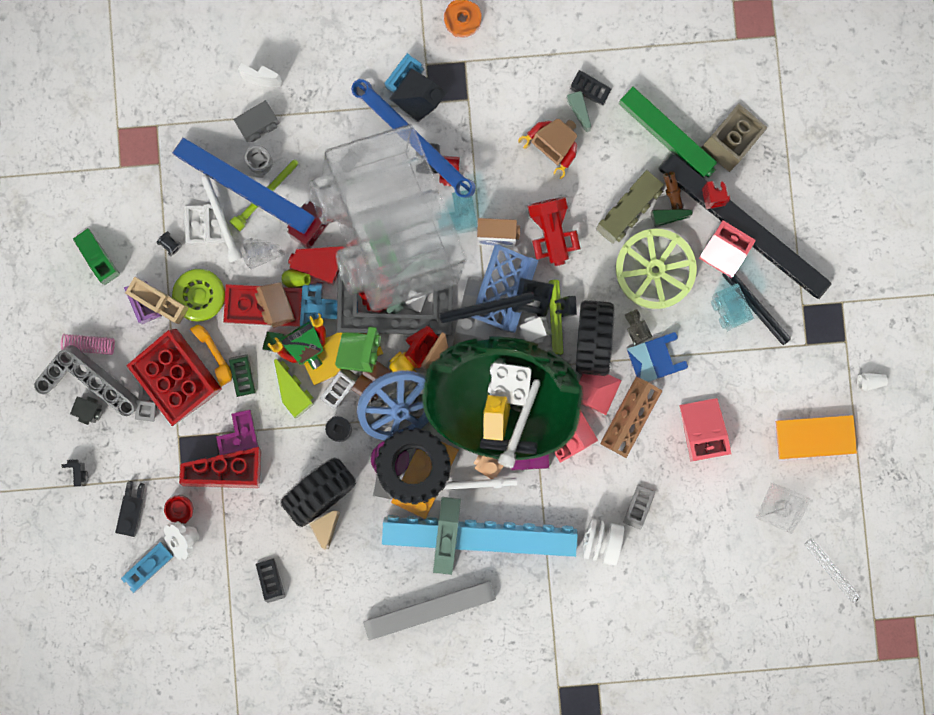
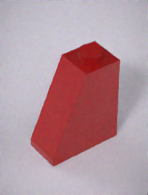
[288,246,347,286]

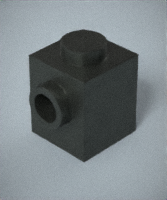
[70,396,103,425]

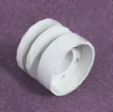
[582,519,624,566]

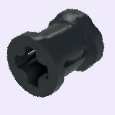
[156,231,182,257]

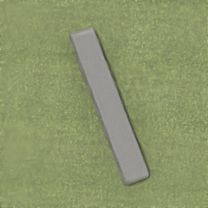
[363,581,496,640]

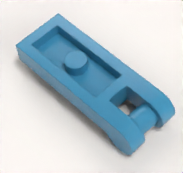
[300,282,323,326]
[121,542,174,593]

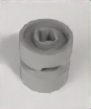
[245,145,273,175]

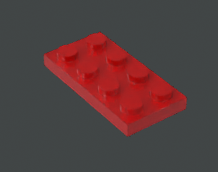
[223,284,302,327]

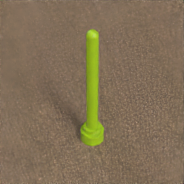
[229,160,298,232]

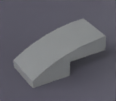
[135,384,157,422]

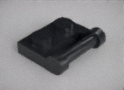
[512,278,554,317]

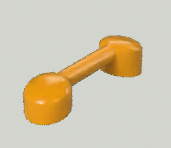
[190,324,232,387]

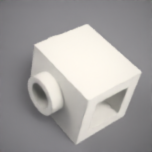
[520,316,552,344]

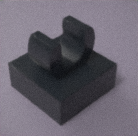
[555,296,577,317]

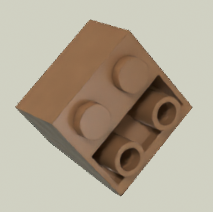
[255,282,295,328]

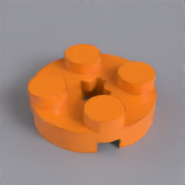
[444,0,481,37]

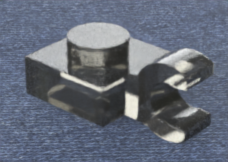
[625,309,653,346]

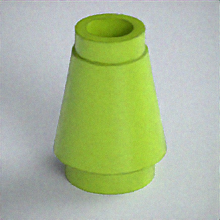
[282,269,311,288]

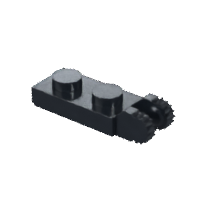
[115,481,145,537]

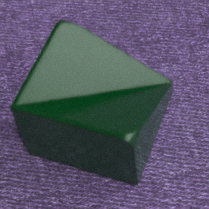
[262,332,285,353]

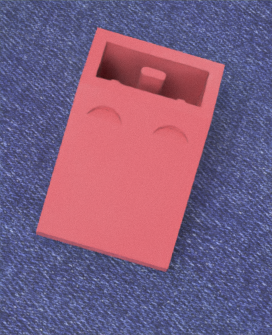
[679,398,731,462]

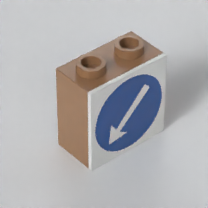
[477,218,520,247]

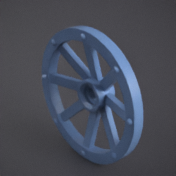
[357,371,429,440]

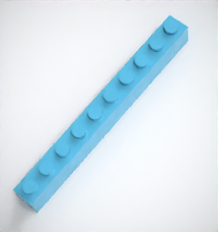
[382,515,578,557]

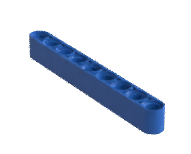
[172,137,315,234]

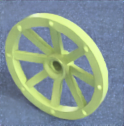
[616,229,697,309]

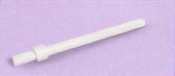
[443,477,517,490]

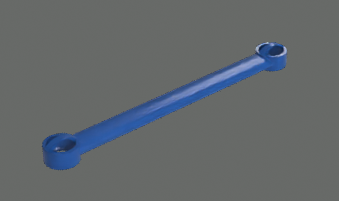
[351,79,476,198]

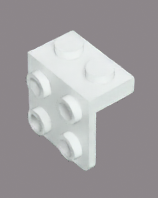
[488,358,532,406]

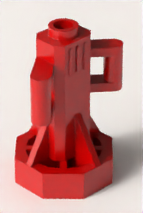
[527,197,581,266]

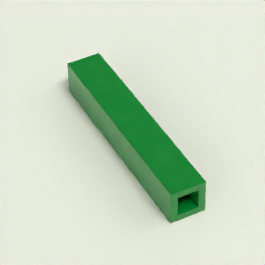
[619,86,717,178]

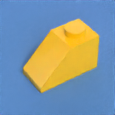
[484,395,511,441]

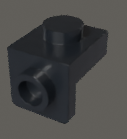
[61,459,88,487]

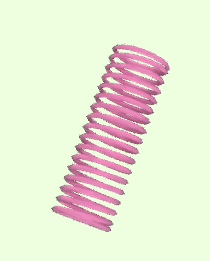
[61,334,115,355]

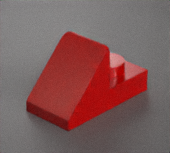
[404,326,439,368]

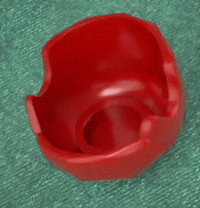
[164,495,194,524]

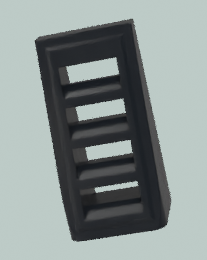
[570,70,612,106]
[256,558,285,603]

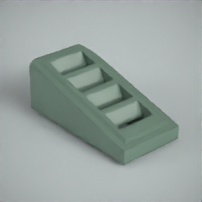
[566,91,591,132]

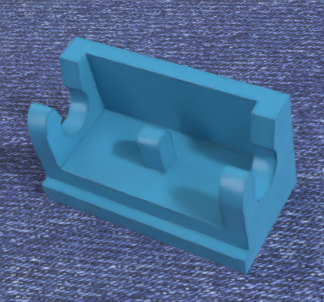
[385,53,424,93]

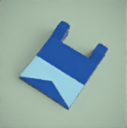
[627,332,688,382]

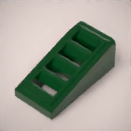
[650,209,693,227]
[229,354,256,397]

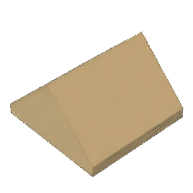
[309,511,340,550]

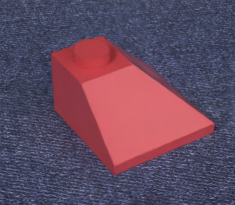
[579,374,622,415]

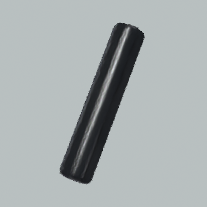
[480,437,538,454]

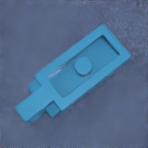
[305,299,358,320]

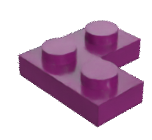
[216,410,259,455]

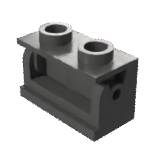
[233,100,279,142]

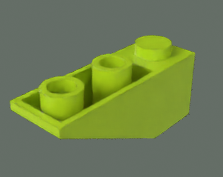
[274,359,314,419]

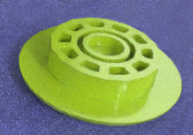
[172,269,225,322]

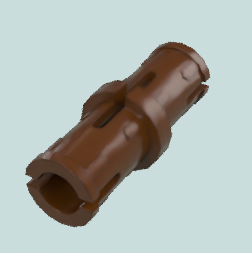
[663,171,684,210]

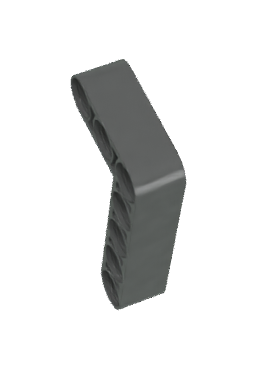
[34,345,138,416]

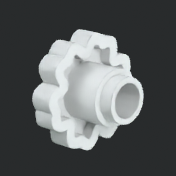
[164,521,199,560]

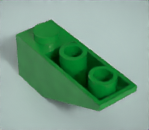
[73,228,121,285]

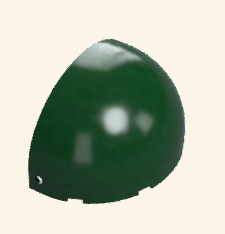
[423,336,583,460]

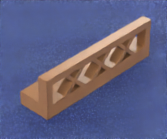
[600,377,662,458]

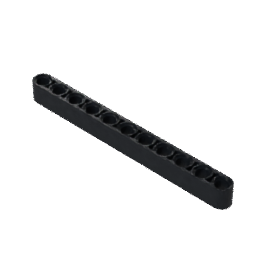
[658,153,832,299]

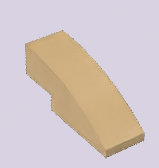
[125,277,189,324]

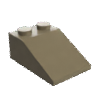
[701,103,767,172]

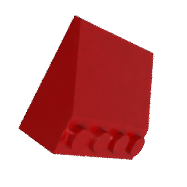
[126,329,222,426]

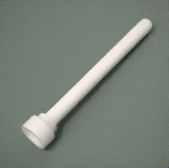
[202,175,244,263]
[498,379,541,468]

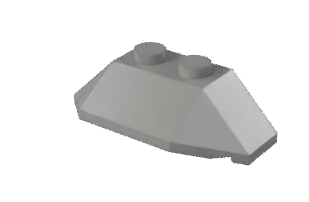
[453,278,499,345]

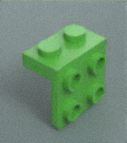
[335,327,381,372]

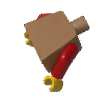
[518,119,577,179]

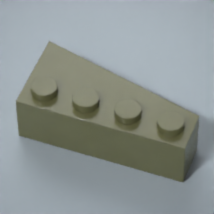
[596,170,664,244]

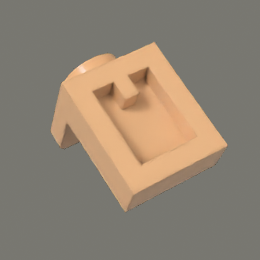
[474,455,503,479]

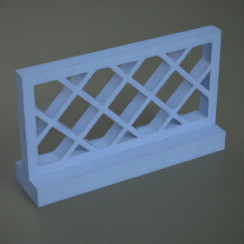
[471,244,539,333]

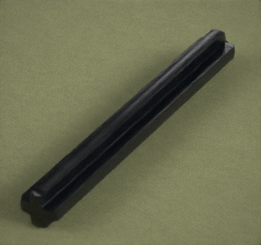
[722,273,791,345]
[439,292,535,323]

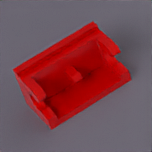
[702,181,730,209]

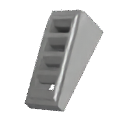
[320,369,359,409]
[623,485,655,530]

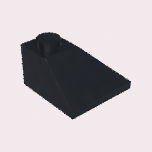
[389,68,447,122]

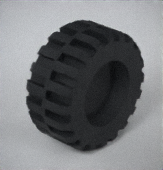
[576,300,614,376]
[375,427,451,505]
[281,458,356,527]

